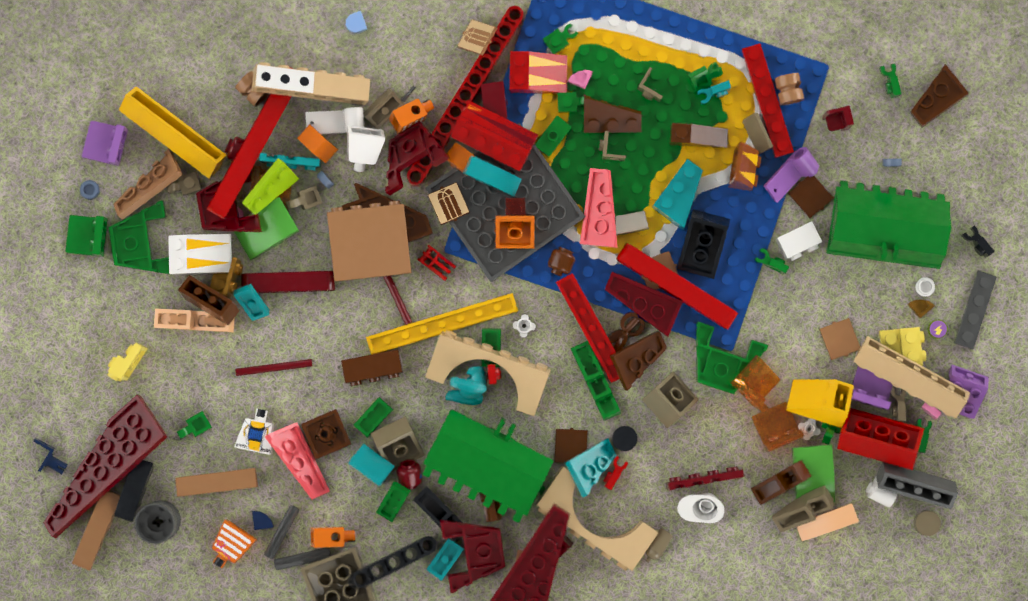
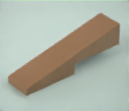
[175,468,258,497]

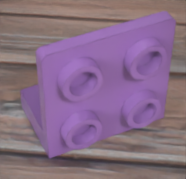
[82,121,128,166]
[949,365,988,419]
[851,366,893,410]

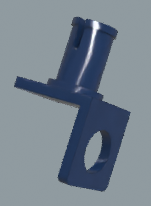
[33,437,68,475]

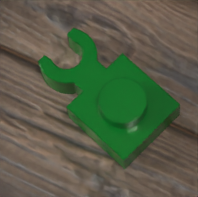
[542,24,578,54]

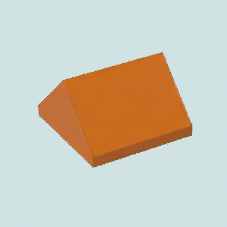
[495,216,534,248]

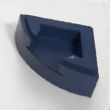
[252,511,274,530]

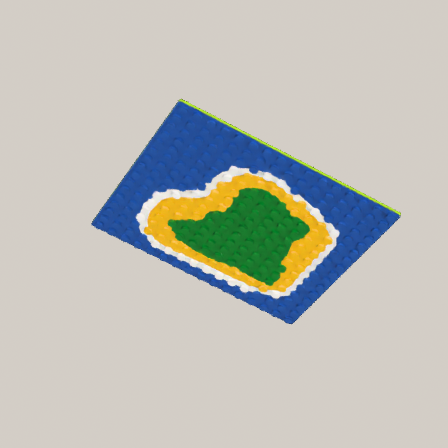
[444,0,829,351]

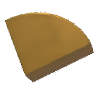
[907,299,935,318]

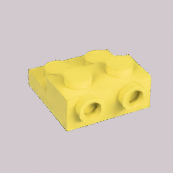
[879,327,926,366]
[108,343,148,382]

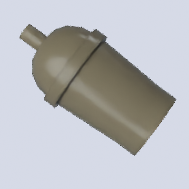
[646,528,673,563]

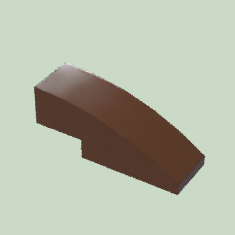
[751,460,812,505]

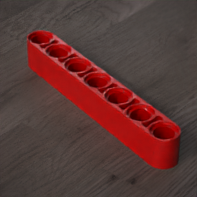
[616,243,738,330]

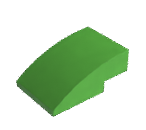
[234,197,300,260]
[792,445,835,502]

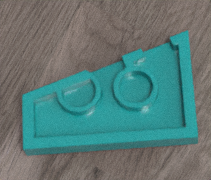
[259,153,321,171]
[565,438,617,498]

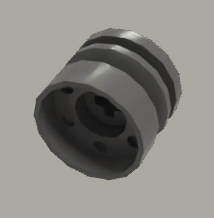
[134,500,181,544]

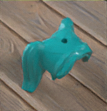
[445,366,487,405]

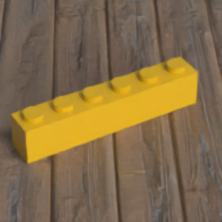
[119,87,227,179]

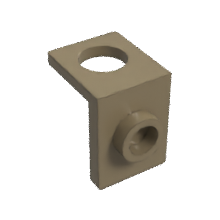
[637,67,663,102]
[599,131,626,161]

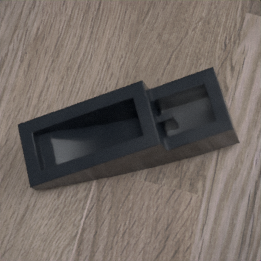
[114,460,154,523]
[413,486,463,543]

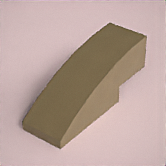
[772,485,834,532]

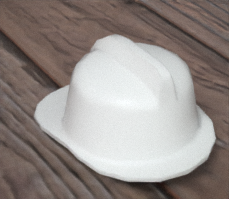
[678,493,724,523]

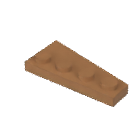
[113,148,182,220]

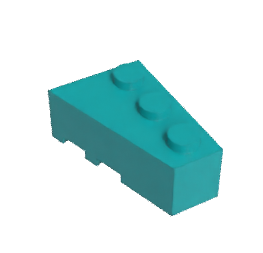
[652,159,703,230]

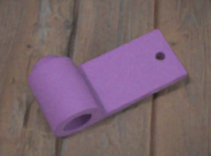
[764,147,819,203]

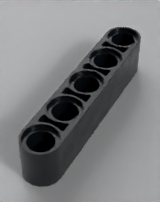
[348,536,437,589]

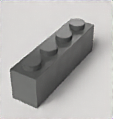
[876,462,959,509]

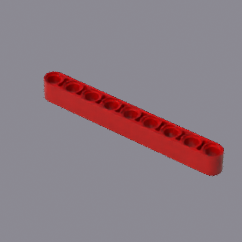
[207,65,293,219]

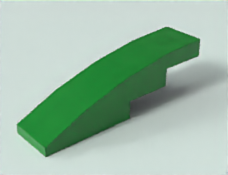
[571,341,621,421]

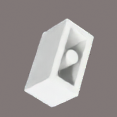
[776,221,822,261]

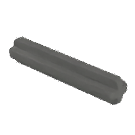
[264,505,299,559]
[274,547,331,570]

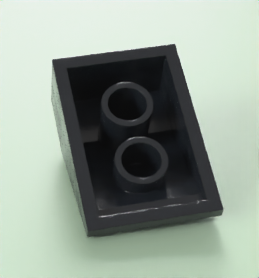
[677,209,730,279]

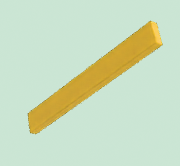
[366,293,518,354]

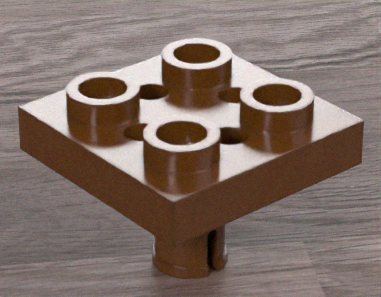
[301,409,352,460]

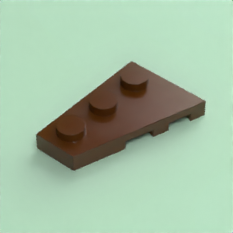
[910,64,969,128]
[584,95,642,133]
[610,331,667,391]

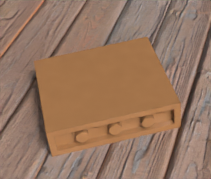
[327,201,412,282]

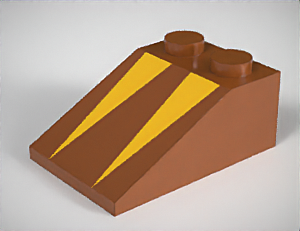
[728,142,761,191]

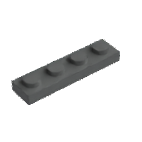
[954,271,997,349]

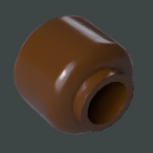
[548,247,575,277]

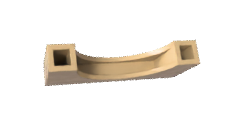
[425,330,551,416]
[535,466,658,571]

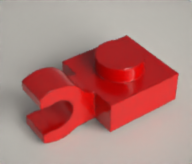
[487,364,502,385]
[603,456,628,490]

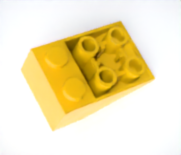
[786,379,854,428]

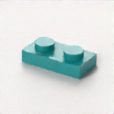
[233,284,270,321]
[426,538,464,581]

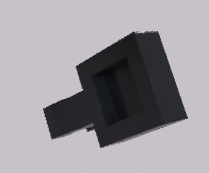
[961,225,995,258]

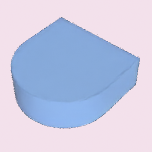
[346,11,368,33]

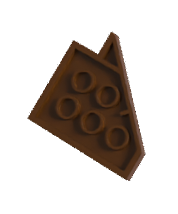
[342,183,433,243]

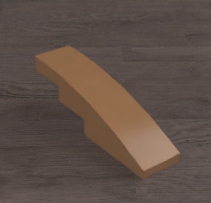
[72,491,120,571]

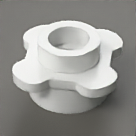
[513,314,536,337]
[798,418,821,440]

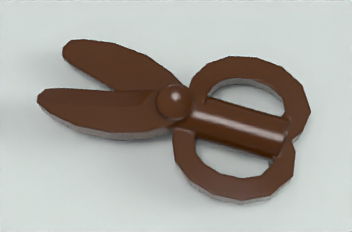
[608,312,645,352]

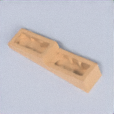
[154,309,235,333]

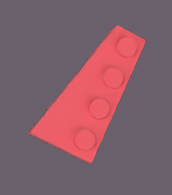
[580,168,618,248]
[264,422,330,500]

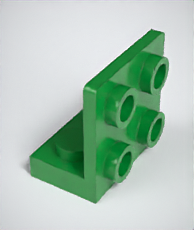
[65,215,108,257]

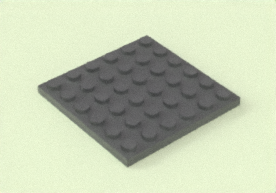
[425,123,585,282]

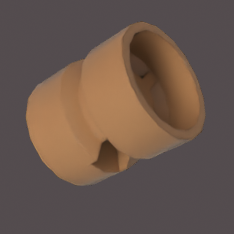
[235,71,270,107]
[775,73,805,105]

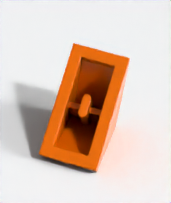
[297,124,338,164]

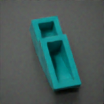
[463,156,522,197]

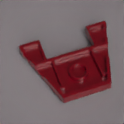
[385,121,450,196]
[196,171,262,232]
[440,520,506,593]

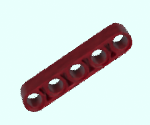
[241,271,335,293]

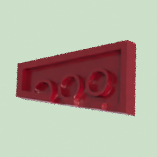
[604,272,683,337]
[665,466,744,491]

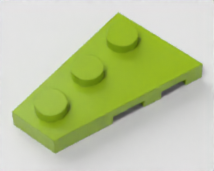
[242,158,299,215]

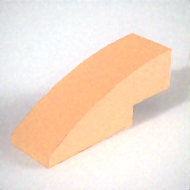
[797,503,859,541]

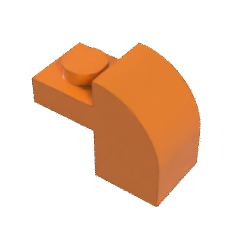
[447,143,476,176]

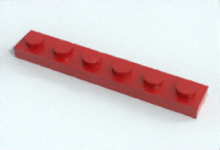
[742,43,794,158]
[556,273,619,383]

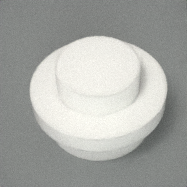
[915,277,935,297]

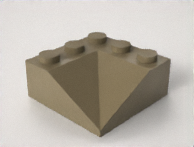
[300,546,377,601]

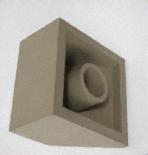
[642,371,699,428]
[371,416,425,472]

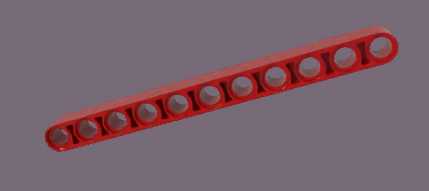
[407,6,523,187]

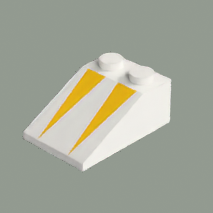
[169,234,232,276]

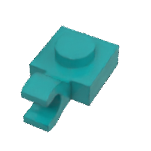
[697,80,731,104]

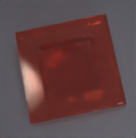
[506,198,526,216]

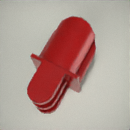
[417,244,457,281]

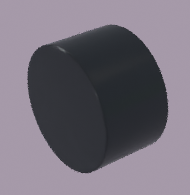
[612,426,638,451]

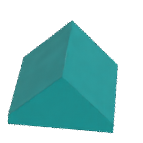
[348,444,395,486]

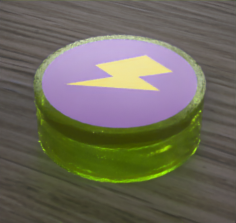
[927,320,948,339]

